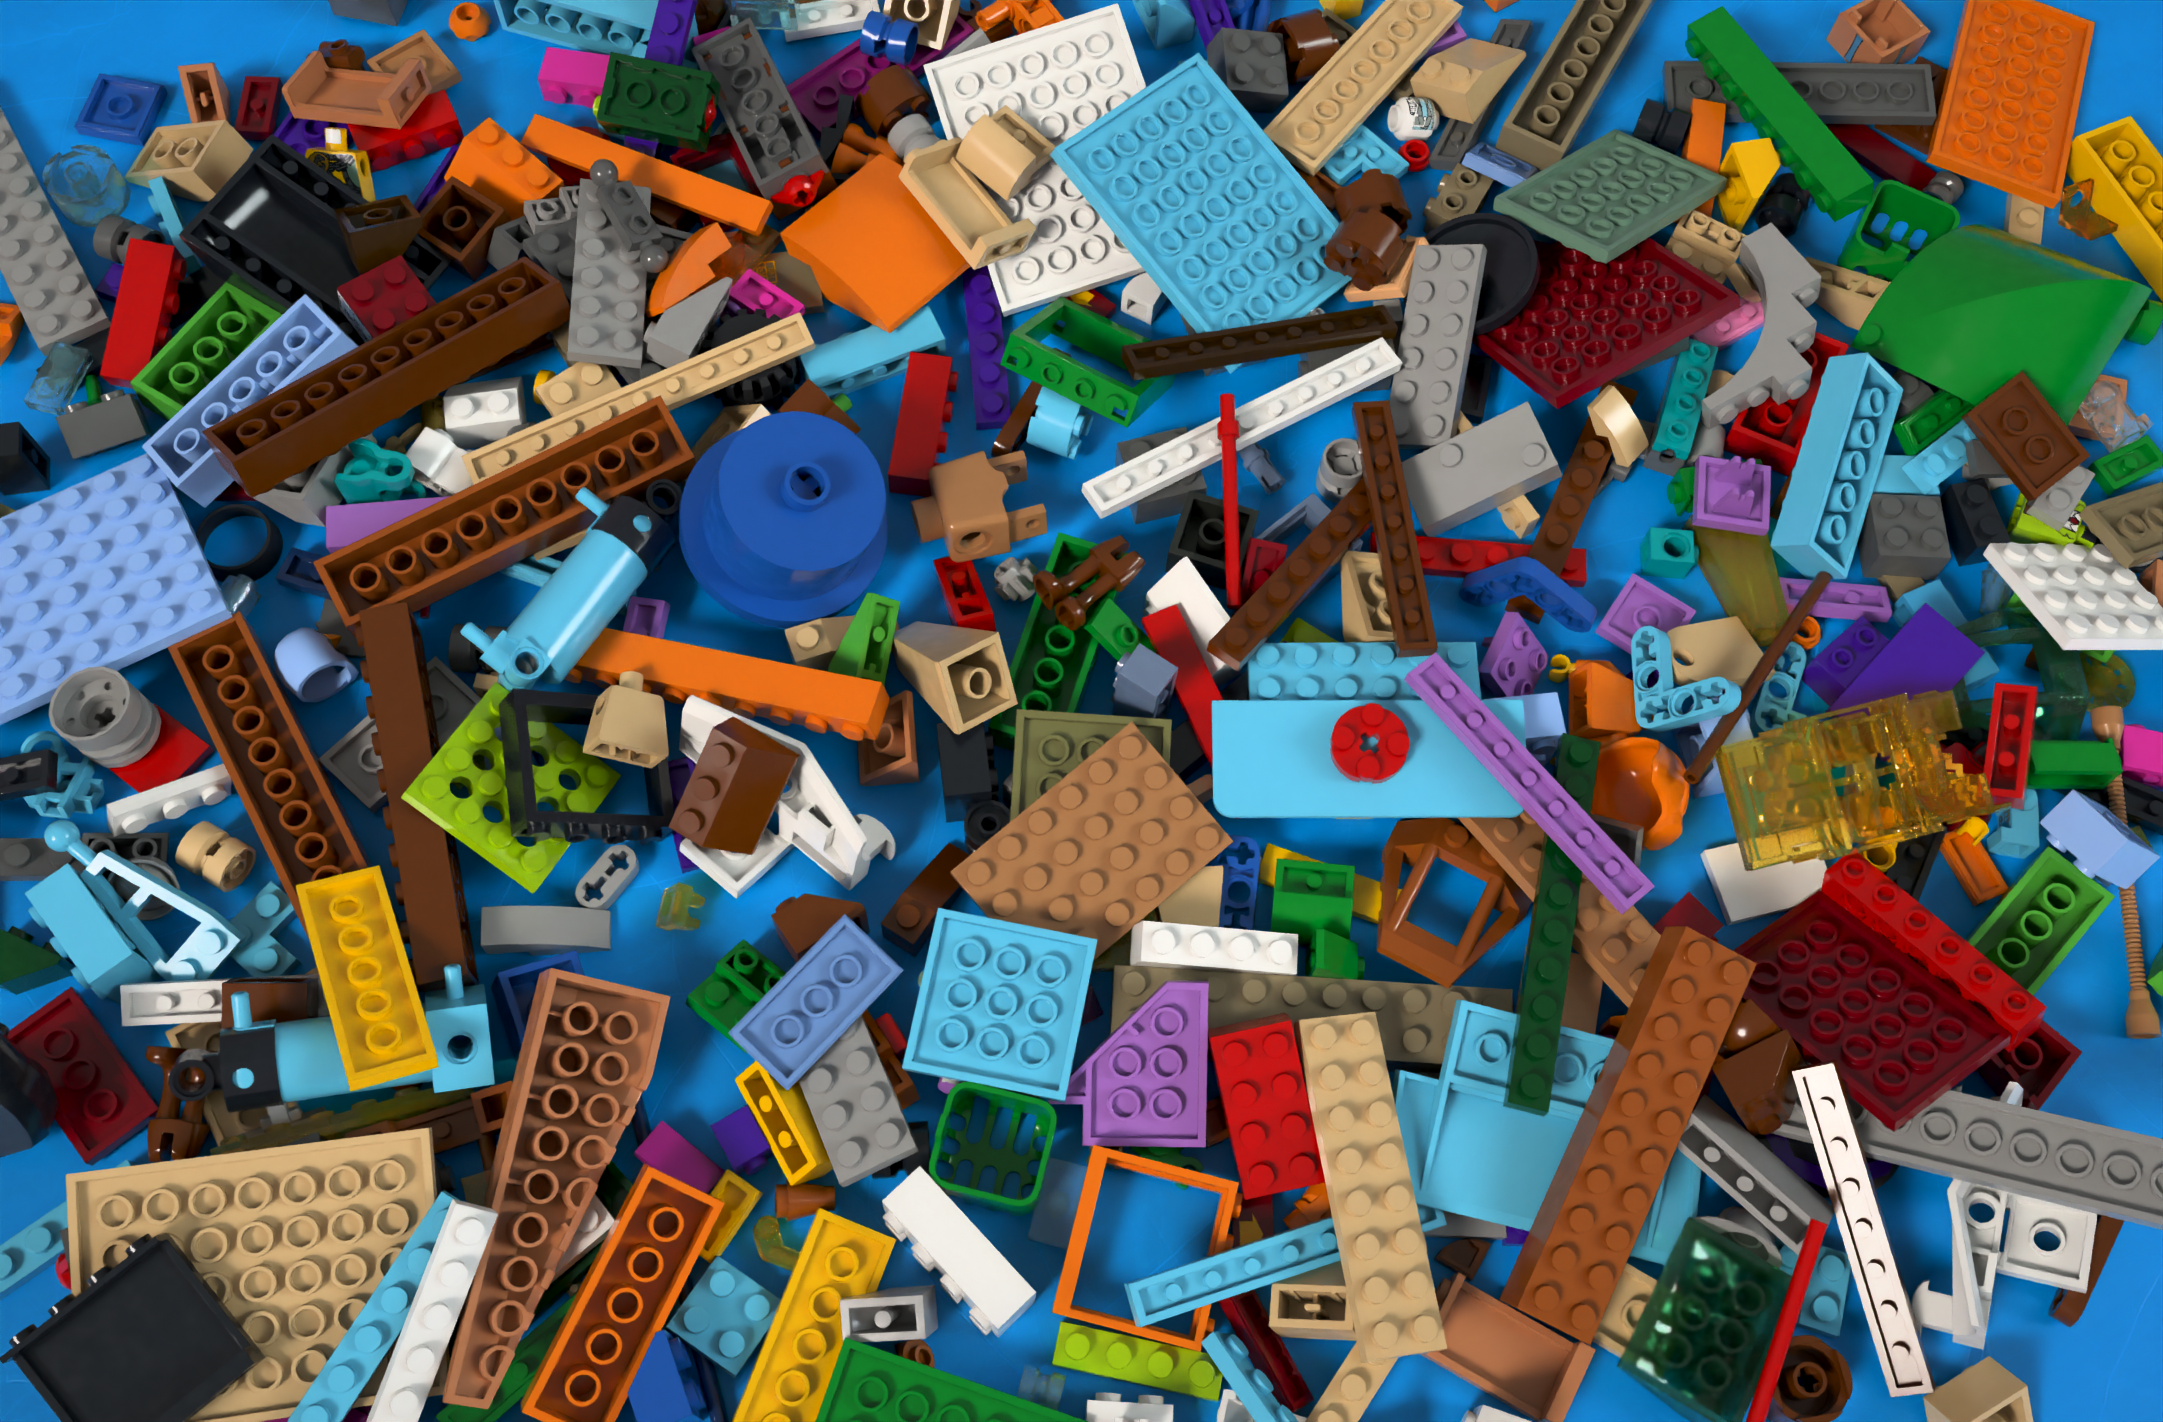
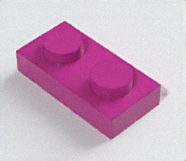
[729,269,806,319]

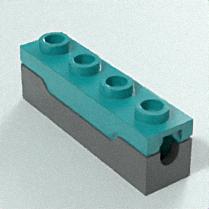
[1642,338,1718,477]

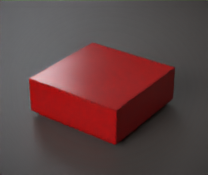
[875,1013,908,1061]

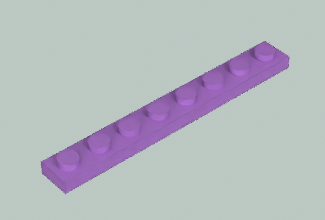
[1404,652,1655,915]

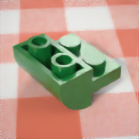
[1270,859,1355,946]
[685,939,786,1053]

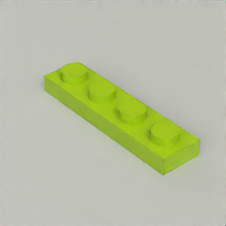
[1052,1321,1223,1402]

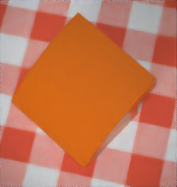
[780,154,970,333]

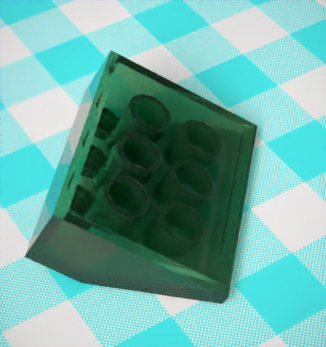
[1617,1217,1792,1422]

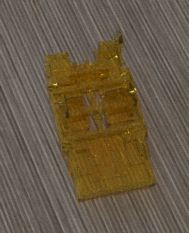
[1715,690,2012,871]

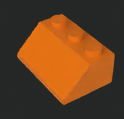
[444,117,565,220]

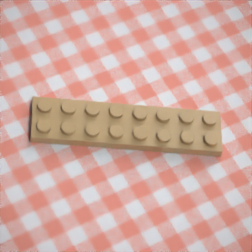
[1263,0,1464,177]
[1294,1012,1447,1363]

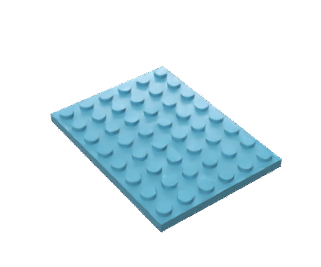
[1050,52,1352,374]

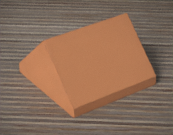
[857,690,919,786]

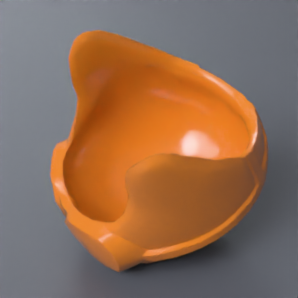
[1591,737,1690,851]

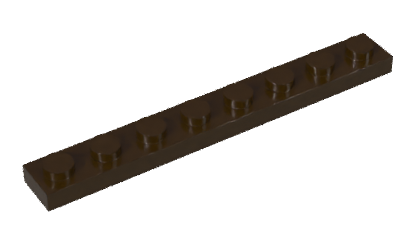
[1121,304,1398,381]

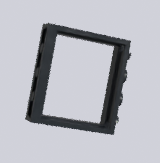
[499,688,674,845]

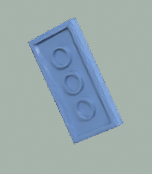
[728,914,904,1091]

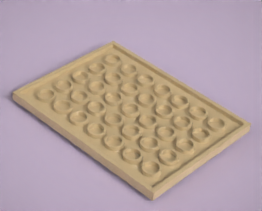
[66,1127,450,1422]

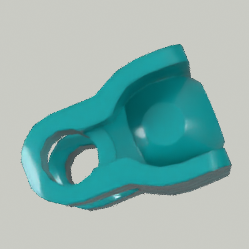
[334,438,429,504]

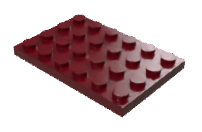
[1733,890,2012,1132]

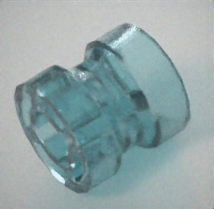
[1016,1364,1066,1411]

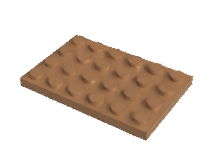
[950,721,1233,960]

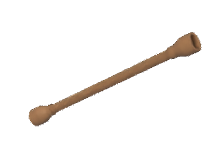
[2090,706,2161,1039]

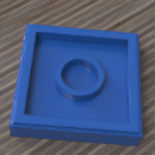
[74,73,168,146]

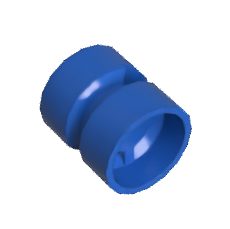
[860,10,919,66]

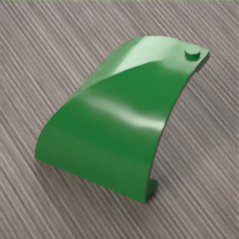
[1850,224,2153,426]

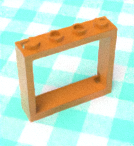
[1051,1145,1243,1352]

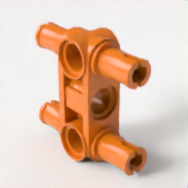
[975,0,1065,34]

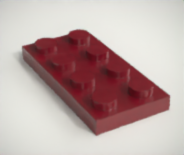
[7,987,159,1166]

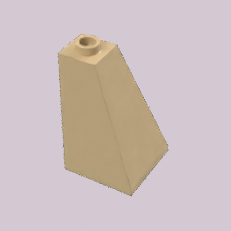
[892,621,1018,734]

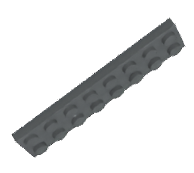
[1662,61,1937,125]

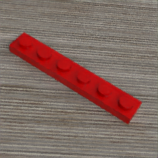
[1369,532,1587,588]

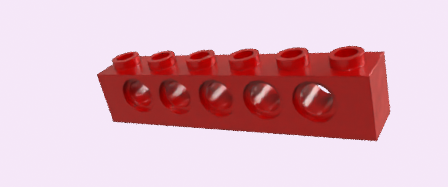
[1821,849,2047,1053]

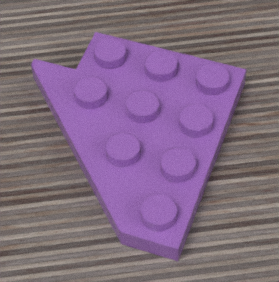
[1048,980,1209,1147]

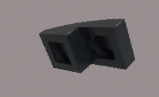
[820,94,855,168]

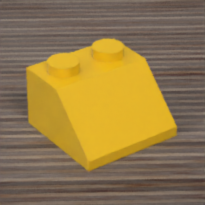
[1715,138,1781,232]

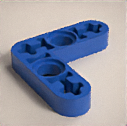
[1459,557,1597,633]
[1205,834,1262,930]

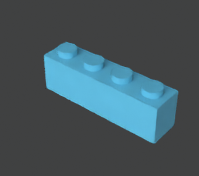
[798,306,946,399]

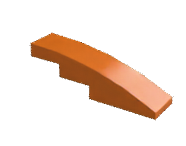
[1673,98,1726,224]

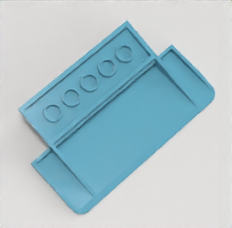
[1211,642,1526,818]
[1392,999,1701,1266]

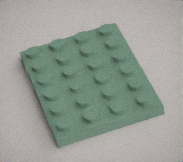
[1493,129,1727,264]

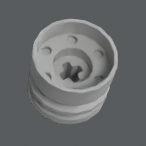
[48,666,162,768]

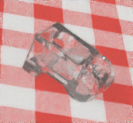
[2079,380,2153,453]

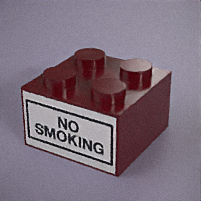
[337,255,437,343]

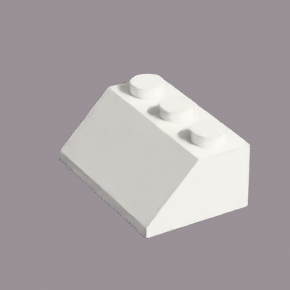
[1143,556,1243,688]

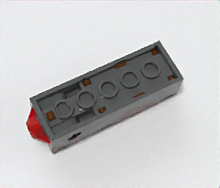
[691,17,838,221]

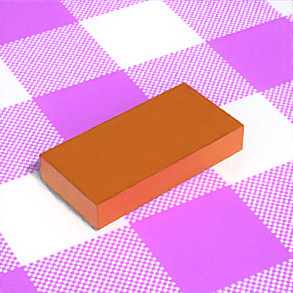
[1939,828,2009,907]

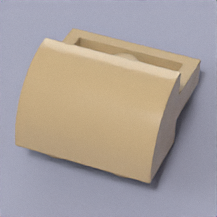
[956,105,1056,201]
[1665,209,1747,285]

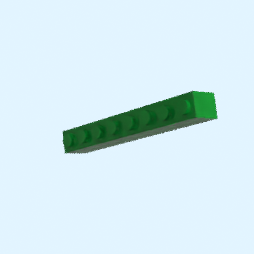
[1685,6,1874,222]

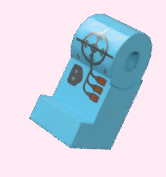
[1986,789,2040,859]

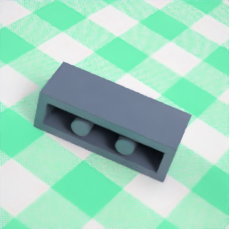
[1111,643,1178,719]

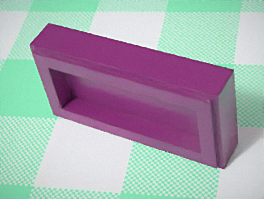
[634,1121,725,1194]

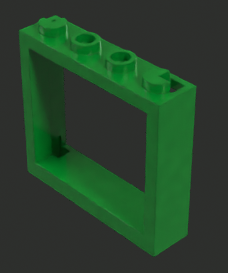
[1000,296,1176,427]

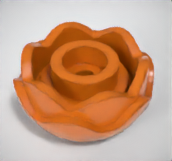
[449,2,491,42]

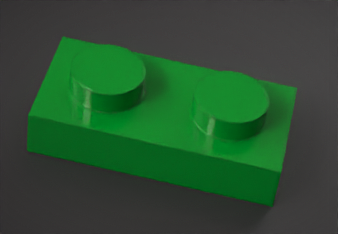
[2087,435,2163,496]

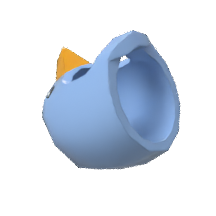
[273,627,359,703]

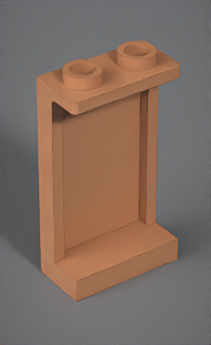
[282,51,432,129]
[1420,1272,1596,1422]

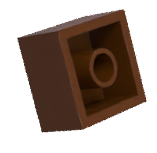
[416,176,512,282]

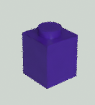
[710,1105,774,1176]

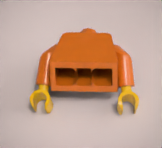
[1548,654,1654,766]

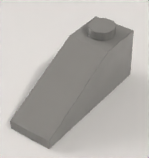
[643,276,733,368]

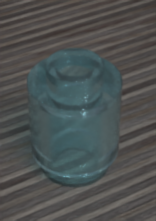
[219,574,262,619]

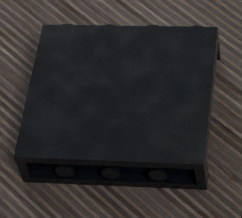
[0,1233,266,1422]

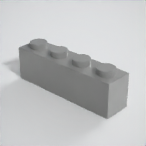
[1677,1094,1834,1256]

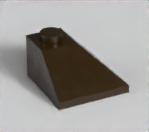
[334,195,423,274]

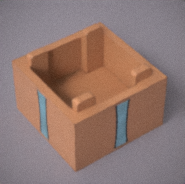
[1826,0,1931,64]

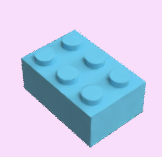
[24,863,161,1005]

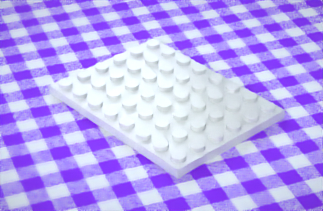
[923,3,1146,317]

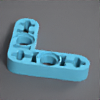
[1631,625,1742,733]
[1750,641,1860,768]

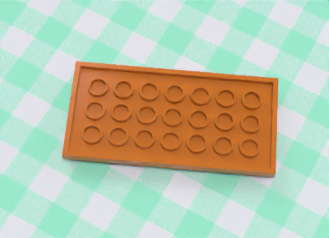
[1926,0,2095,209]

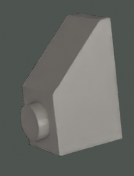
[840,1285,938,1343]

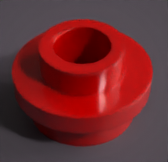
[1398,139,1431,172]

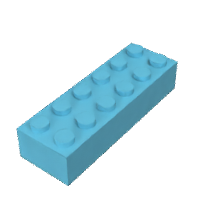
[493,0,699,63]
[1770,352,1904,580]

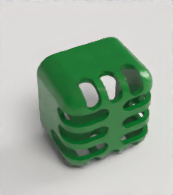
[1837,180,1960,282]
[929,1082,1057,1216]

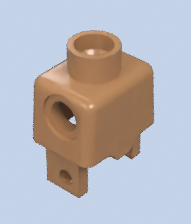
[910,450,1047,563]

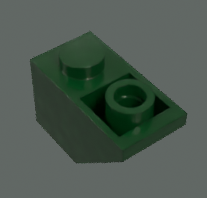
[0,926,76,995]

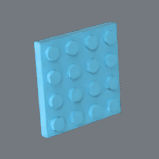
[902,908,1097,1103]

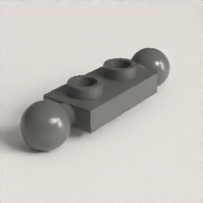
[590,159,669,273]

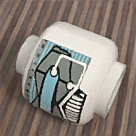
[1387,97,1439,141]

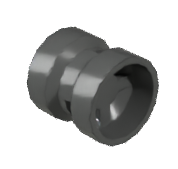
[1921,171,1964,205]

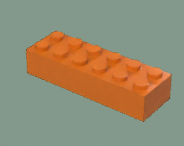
[520,1163,725,1422]

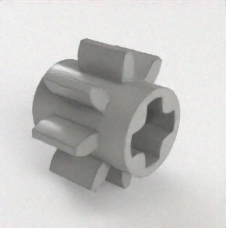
[994,557,1038,602]

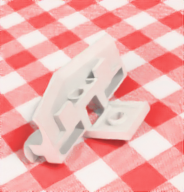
[679,695,896,899]
[1910,1081,2097,1350]

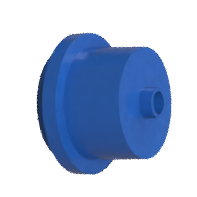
[677,411,888,628]

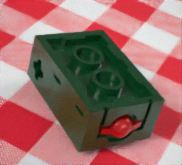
[596,52,721,153]

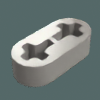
[575,845,639,910]

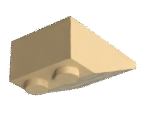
[1410,38,1526,124]
[124,120,254,202]
[1341,551,1394,642]

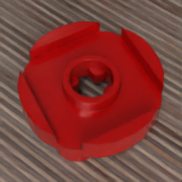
[1330,703,1410,784]

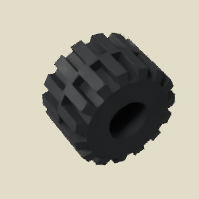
[702,308,801,410]

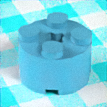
[1027,386,1093,460]

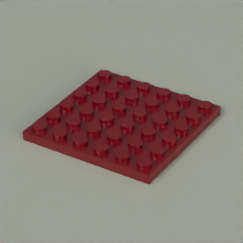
[1472,237,1740,409]

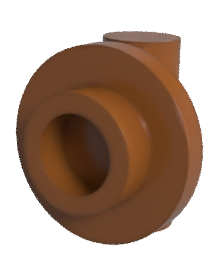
[894,1339,935,1368]

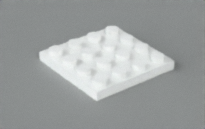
[1983,542,2163,650]

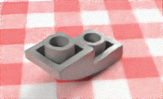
[523,186,579,235]

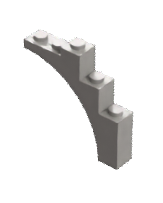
[1701,223,1822,430]

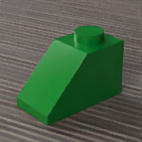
[1305,929,1365,980]

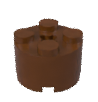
[1266,8,1339,85]
[855,65,933,138]
[1333,168,1412,236]
[1324,207,1407,291]
[1750,1335,1853,1422]

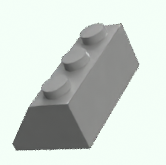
[244,433,377,527]

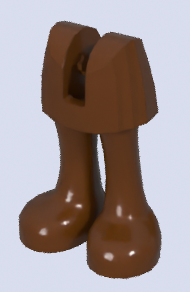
[1033,535,1146,631]
[145,1046,218,1163]

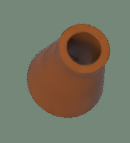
[775,1180,835,1222]

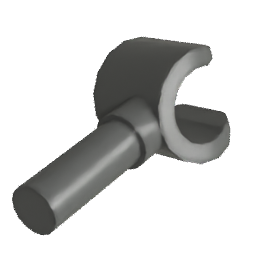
[1593,459,1633,499]

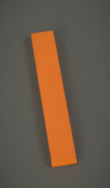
[520,114,774,237]

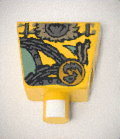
[305,127,376,202]

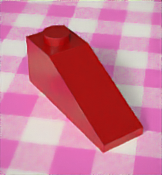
[933,556,996,632]

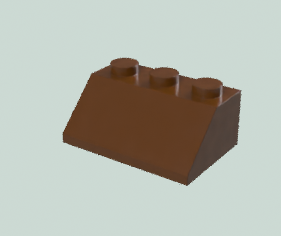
[668,716,800,855]

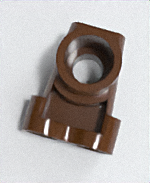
[306,39,365,71]

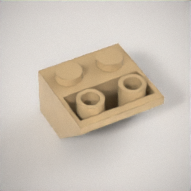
[1269,1260,1357,1341]

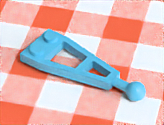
[44,820,246,981]

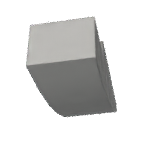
[480,906,611,956]

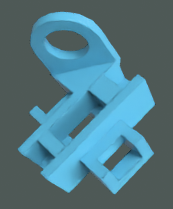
[21,731,105,819]

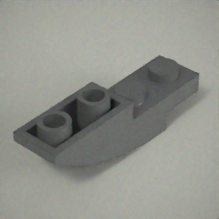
[0,833,170,881]

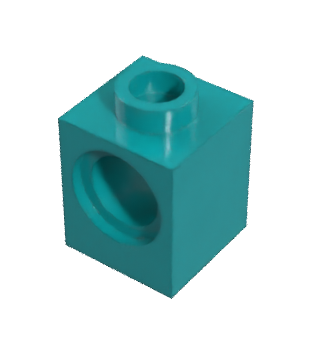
[1640,527,1699,579]

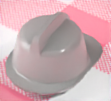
[1684,1206,1783,1274]

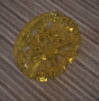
[2063,652,2135,712]

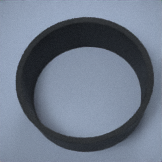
[196,504,283,585]

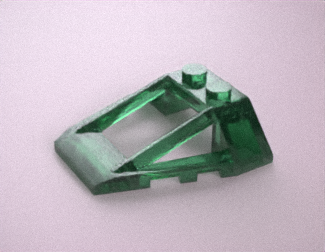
[1929,607,2090,741]

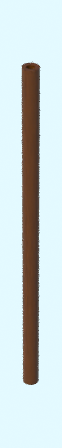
[1683,571,1831,784]

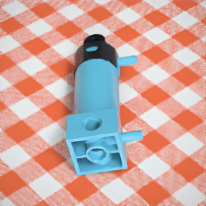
[168,964,495,1113]

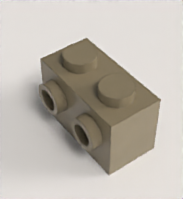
[1422,163,1494,233]

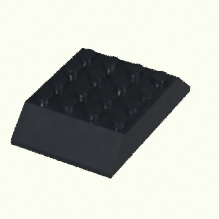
[179,134,452,346]

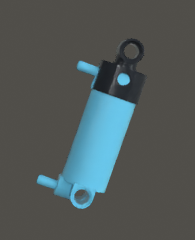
[460,479,682,692]

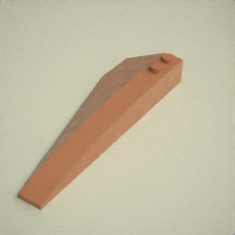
[442,968,671,1409]

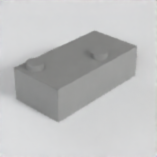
[1401,401,1562,537]

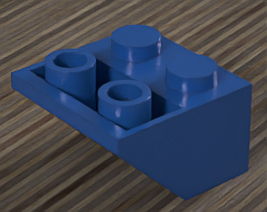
[628,1329,707,1422]

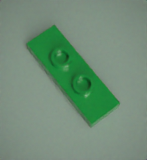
[1084,597,1156,662]

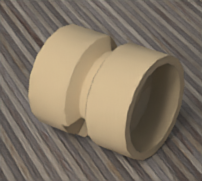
[175,821,256,892]

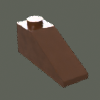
[881,842,970,957]

